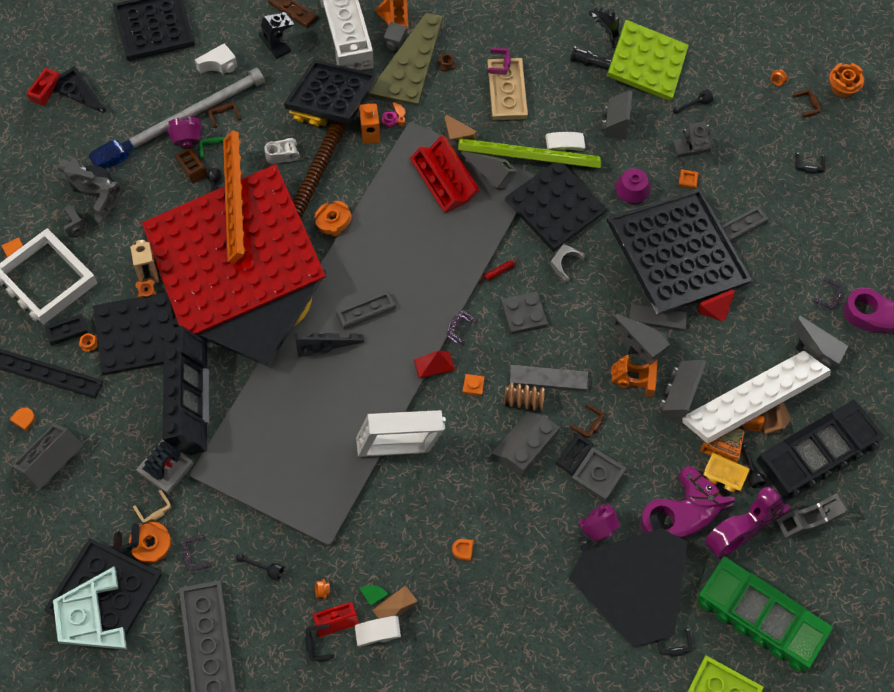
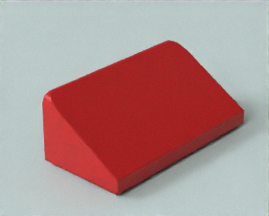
[312,601,359,638]

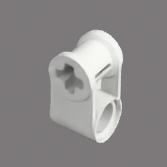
[265,138,300,164]

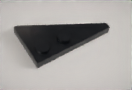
[53,66,107,113]
[294,333,364,357]

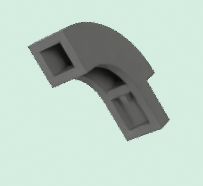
[776,493,849,538]

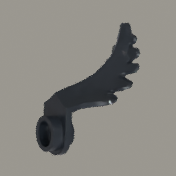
[589,8,620,48]

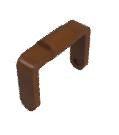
[792,89,821,118]
[208,103,241,128]
[570,403,604,438]

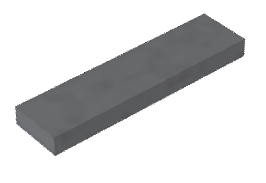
[510,365,588,392]

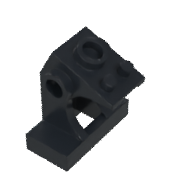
[259,12,294,59]

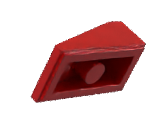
[26,68,60,106]

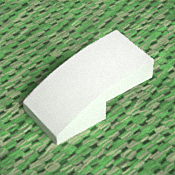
[545,132,585,152]
[355,616,401,647]

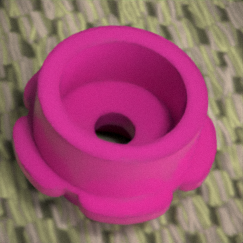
[381,112,398,127]

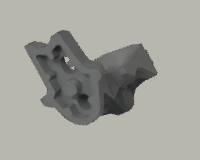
[58,158,122,224]

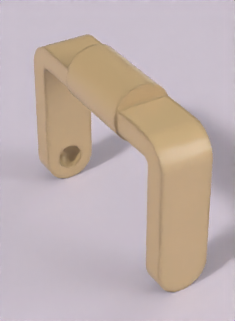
[133,490,171,524]

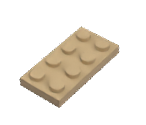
[487,58,528,120]

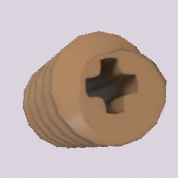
[503,382,545,412]

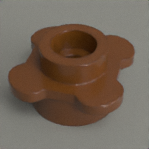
[438,54,456,71]

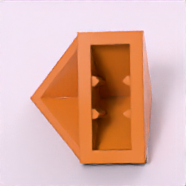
[374,0,408,29]

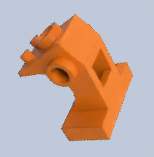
[611,355,658,397]

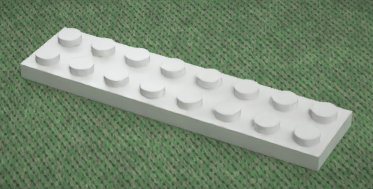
[682,351,830,444]

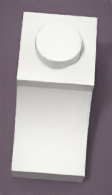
[195,43,237,74]

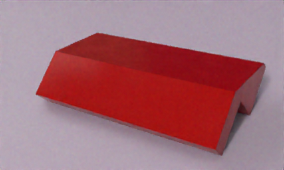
[410,136,480,213]

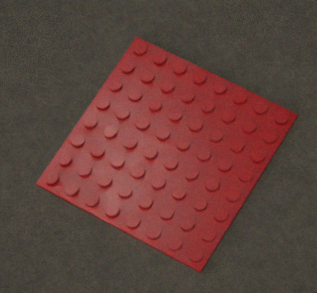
[141,164,326,335]

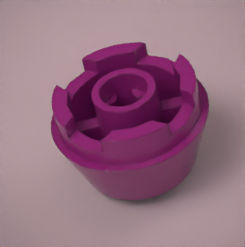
[167,117,203,148]
[615,169,651,204]
[578,503,619,541]

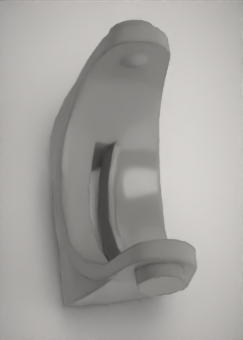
[550,244,586,282]

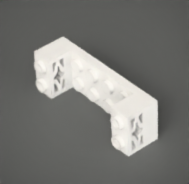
[320,0,374,70]

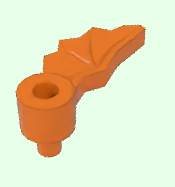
[392,102,406,126]

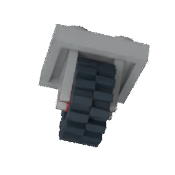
[136,440,194,494]

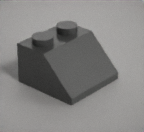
[601,90,632,139]

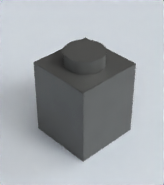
[383,22,407,51]

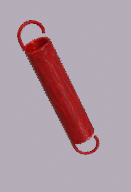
[479,258,519,284]

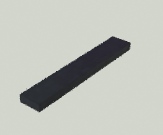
[0,349,104,399]

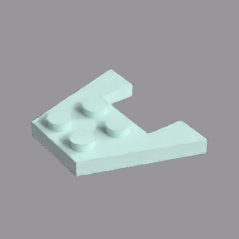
[53,567,127,650]

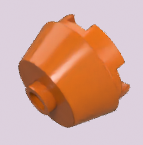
[829,63,864,98]

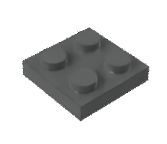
[501,291,548,334]
[571,447,626,501]

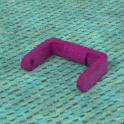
[488,48,511,75]

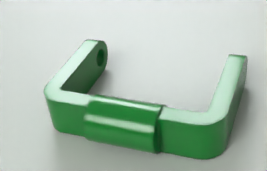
[199,137,225,159]

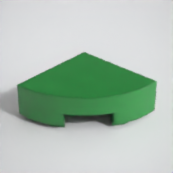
[360,585,388,607]

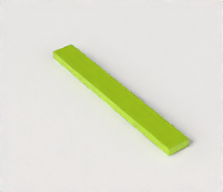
[458,138,601,168]

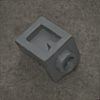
[63,205,85,237]

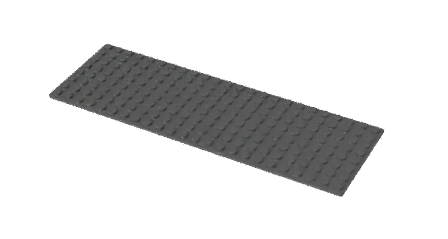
[190,122,535,546]

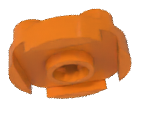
[315,201,353,236]
[129,522,171,564]

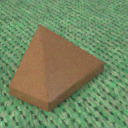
[445,115,477,140]
[762,402,791,435]
[372,586,418,619]

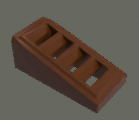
[175,148,207,184]

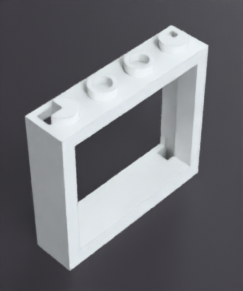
[0,228,97,325]
[356,410,446,457]

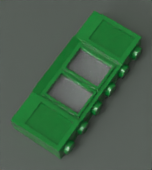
[695,556,833,673]

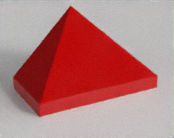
[697,289,735,321]
[414,350,455,378]

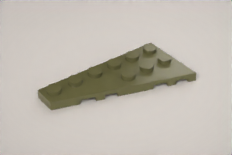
[368,13,443,106]

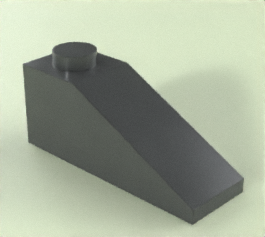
[612,314,670,365]
[790,315,848,369]

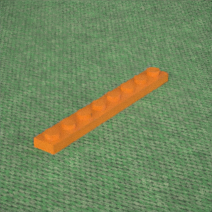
[223,130,245,264]

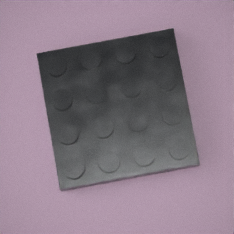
[113,0,195,61]
[284,60,378,124]
[505,162,607,251]
[93,292,175,375]
[44,538,162,637]

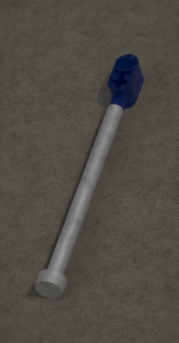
[89,67,265,169]

